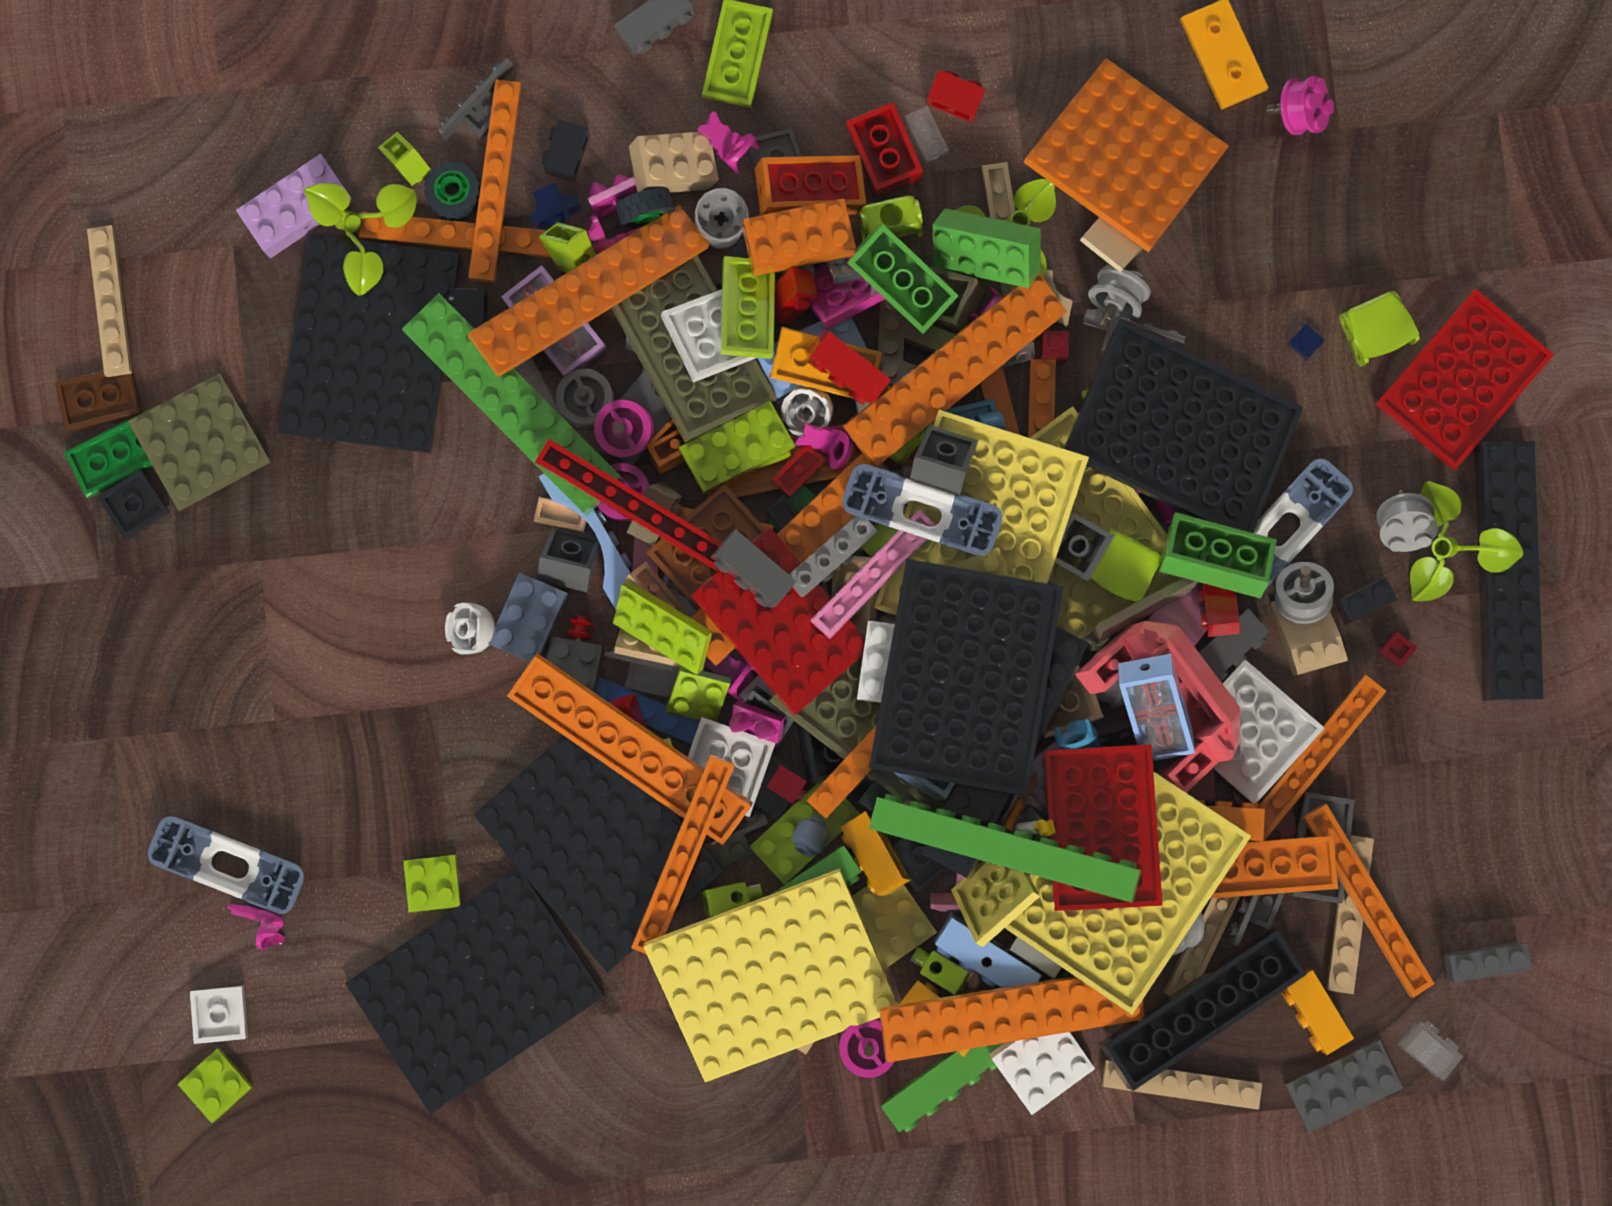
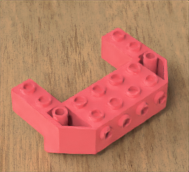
[1075,621,1241,793]

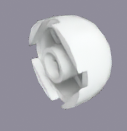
[781,386,834,437]
[445,603,495,654]

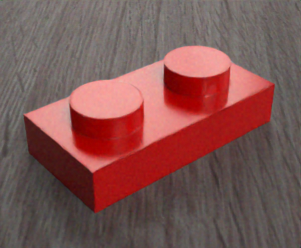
[771,445,826,498]

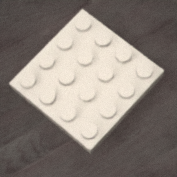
[1212,660,1324,803]

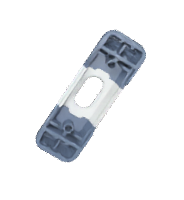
[1249,459,1353,596]
[842,464,1002,556]
[148,816,305,914]

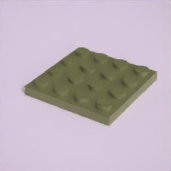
[128,373,270,511]

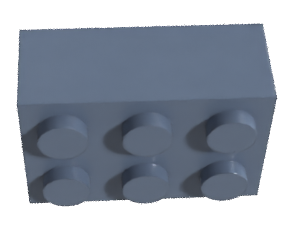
[488,573,570,662]

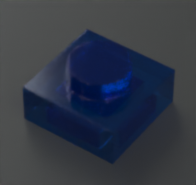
[1288,324,1325,361]

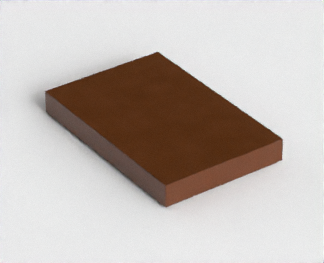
[55,369,142,432]

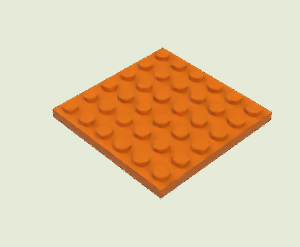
[1023,58,1229,252]

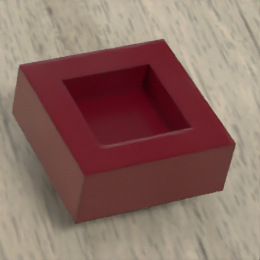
[1379,631,1417,668]

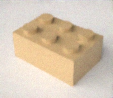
[629,132,719,193]

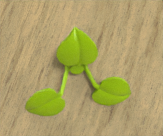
[955,179,1056,280]
[303,183,417,296]
[1410,481,1523,601]

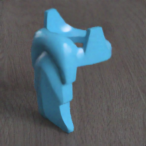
[1053,718,1101,750]

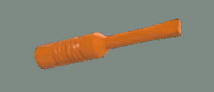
[1003,773,1039,831]

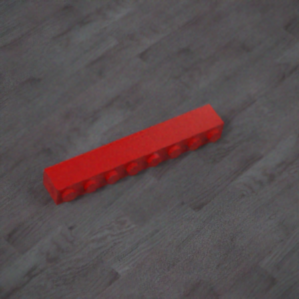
[535,439,722,571]

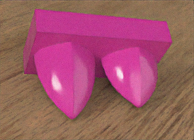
[588,174,637,220]
[729,701,785,743]

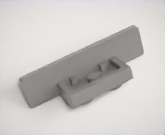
[789,516,877,597]

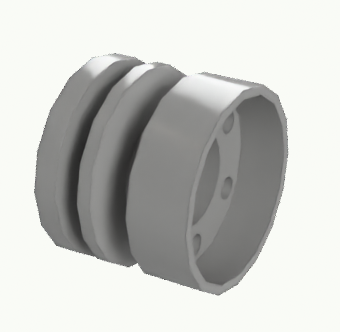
[695,188,749,249]

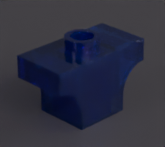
[529,182,582,230]

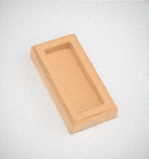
[534,496,587,533]

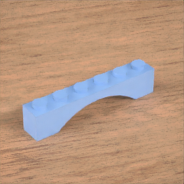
[538,474,632,610]

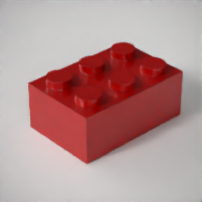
[846,102,923,198]
[805,329,891,405]

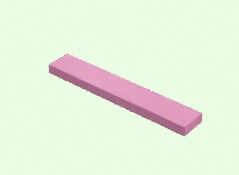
[811,509,936,639]

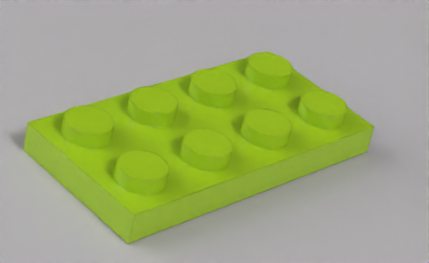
[702,0,773,108]
[720,256,775,359]
[679,401,795,494]
[613,580,713,675]
[750,781,860,885]

